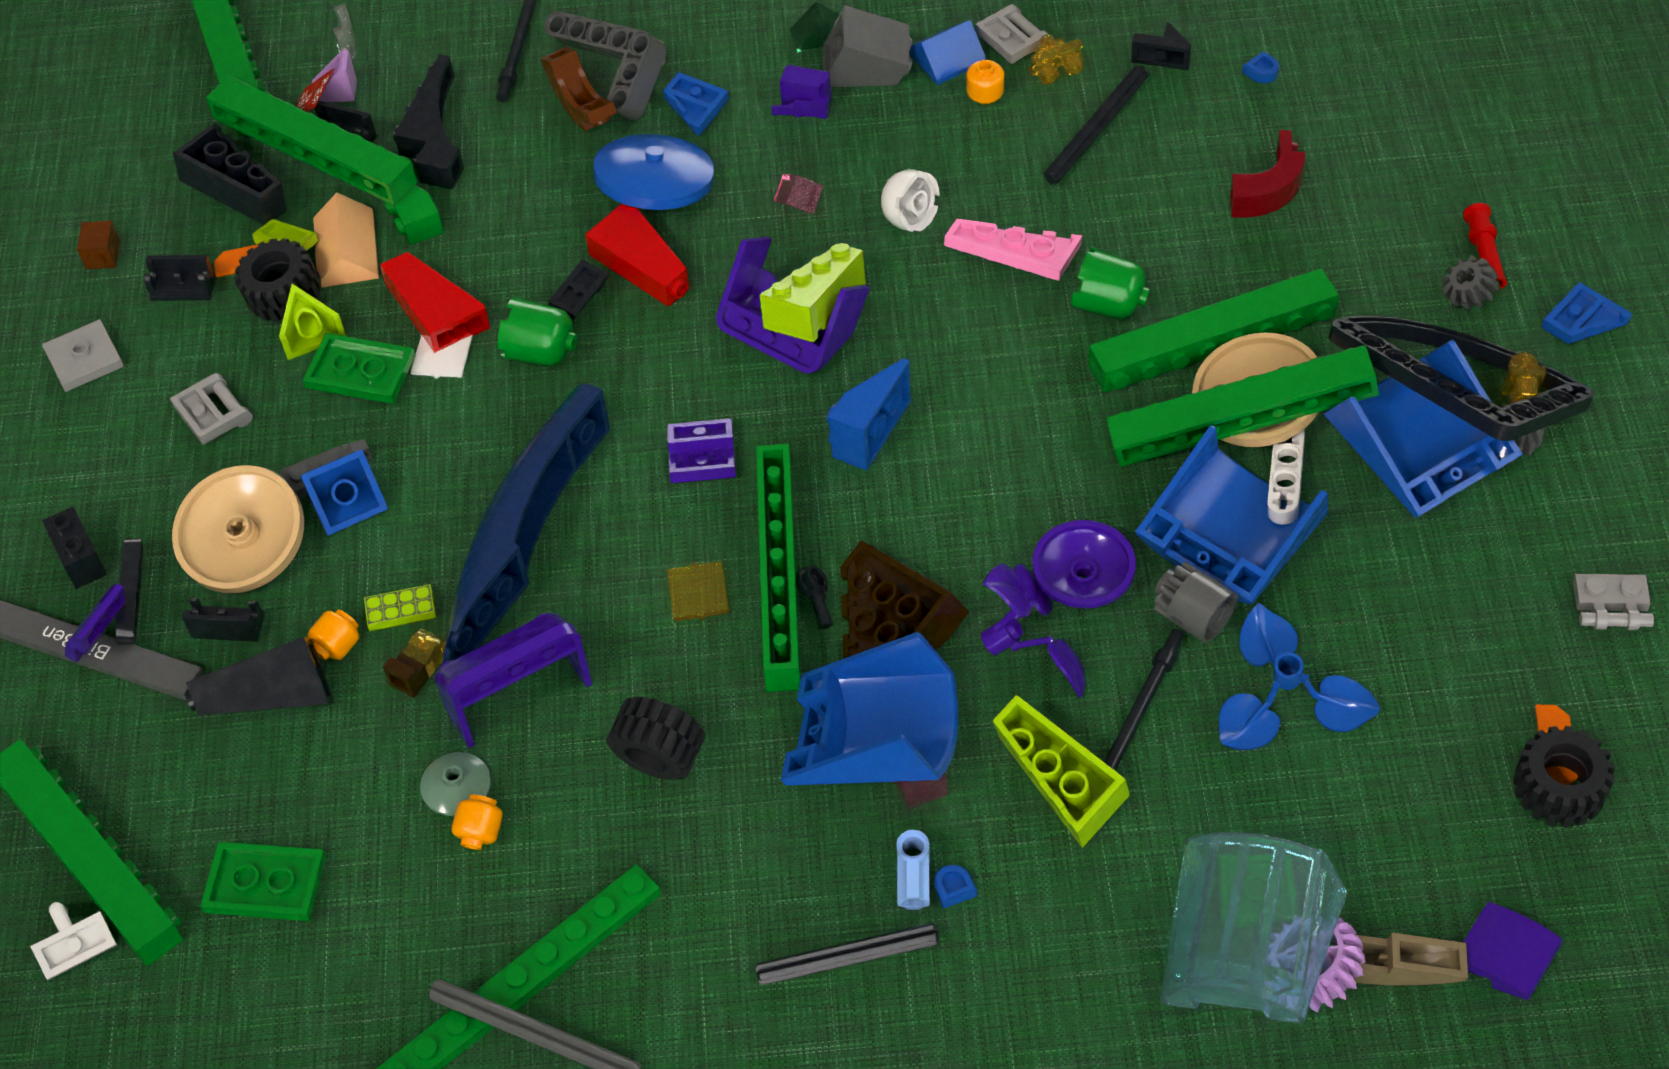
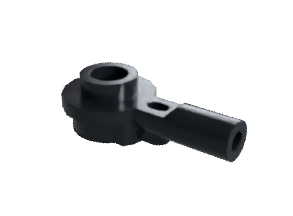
[796,565,833,629]

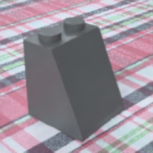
[823,5,912,87]

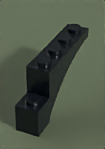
[393,54,464,189]

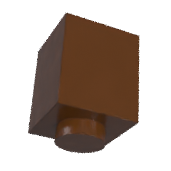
[77,220,120,270]

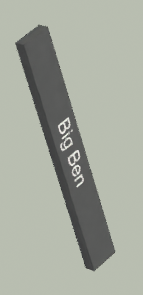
[0,600,204,701]

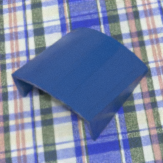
[1324,340,1523,518]
[1135,425,1328,605]
[781,633,958,785]

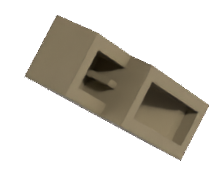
[1354,933,1468,985]

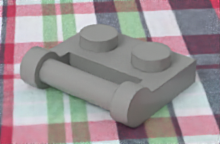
[976,4,1052,64]
[170,373,253,445]

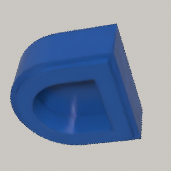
[1242,51,1279,83]
[934,865,977,909]

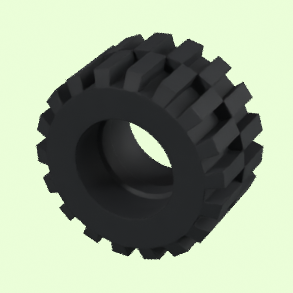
[234,238,321,322]
[606,696,705,780]
[1513,726,1615,828]

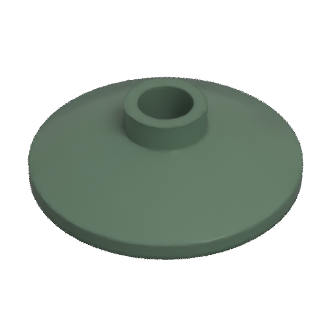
[420,752,491,816]

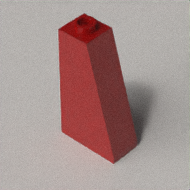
[585,204,690,307]
[380,252,490,353]

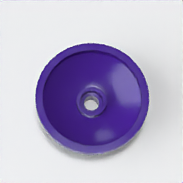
[1032,520,1136,608]

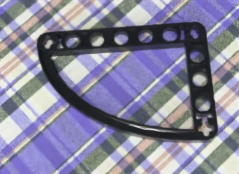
[1328,315,1594,441]

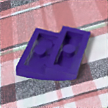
[667,418,736,483]
[65,583,126,663]
[1463,902,1563,1000]

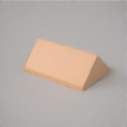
[313,192,379,288]

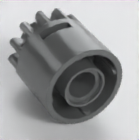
[1154,561,1238,644]

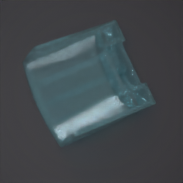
[1160,832,1347,1024]

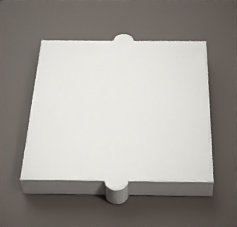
[411,335,473,379]

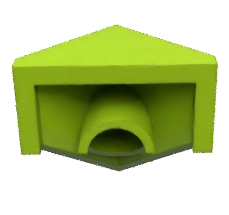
[279,284,346,360]

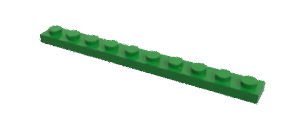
[376,864,661,1069]

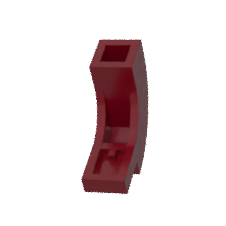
[1230,130,1305,218]

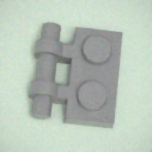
[1573,574,1654,630]

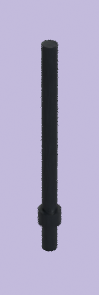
[496,0,536,102]
[1104,629,1184,771]

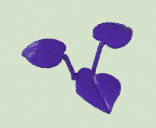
[981,563,1085,699]

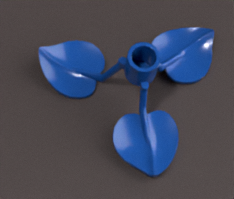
[1219,603,1380,750]

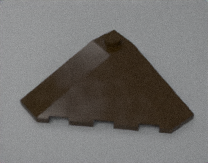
[841,540,969,659]

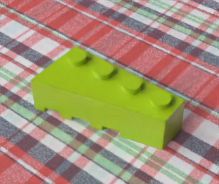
[760,243,866,342]
[993,695,1130,848]

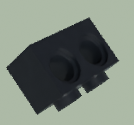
[42,507,107,589]

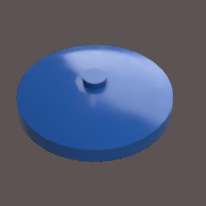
[593,134,714,210]

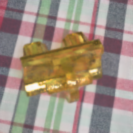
[1027,33,1084,85]
[1501,352,1546,405]

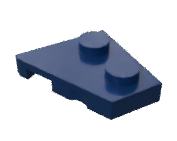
[663,72,729,136]
[1541,282,1632,344]

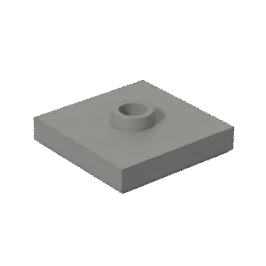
[42,319,124,392]

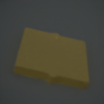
[667,561,729,622]

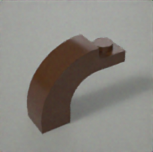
[540,47,617,131]

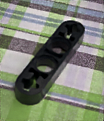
[116,538,143,645]

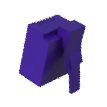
[771,65,832,119]

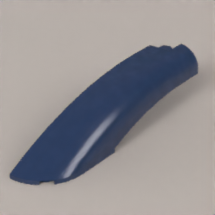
[443,384,610,664]

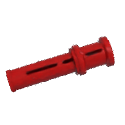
[1462,203,1507,291]

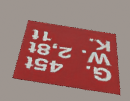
[296,67,335,112]

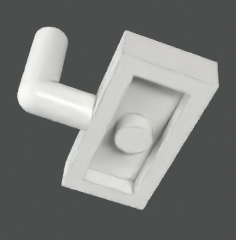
[30,902,118,980]

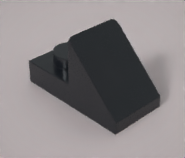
[1131,22,1191,70]

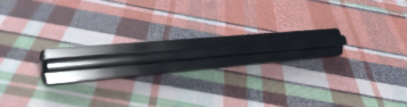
[1044,65,1149,184]

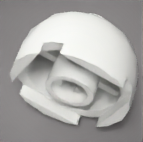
[881,169,939,232]

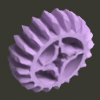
[1260,910,1366,1013]

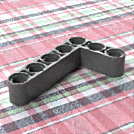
[544,11,666,121]

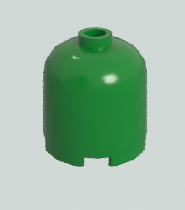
[1071,246,1150,320]
[497,297,578,367]

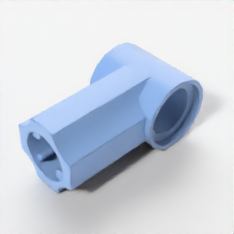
[896,830,930,910]

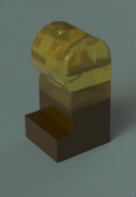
[383,629,446,698]

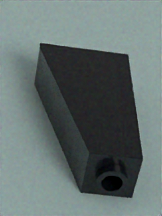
[186,637,335,716]

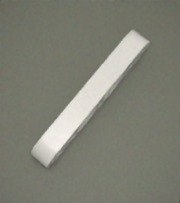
[1267,429,1305,525]

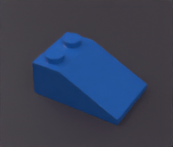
[827,358,911,471]

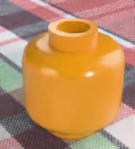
[966,60,1004,104]
[308,609,359,661]
[451,794,503,850]

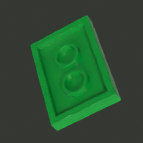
[303,333,416,404]
[200,842,327,921]

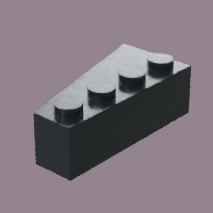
[173,123,287,225]

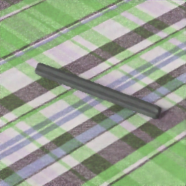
[429,979,641,1069]

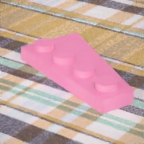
[944,219,1082,281]

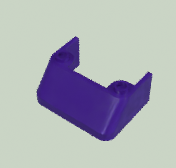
[716,237,870,373]
[435,613,592,749]

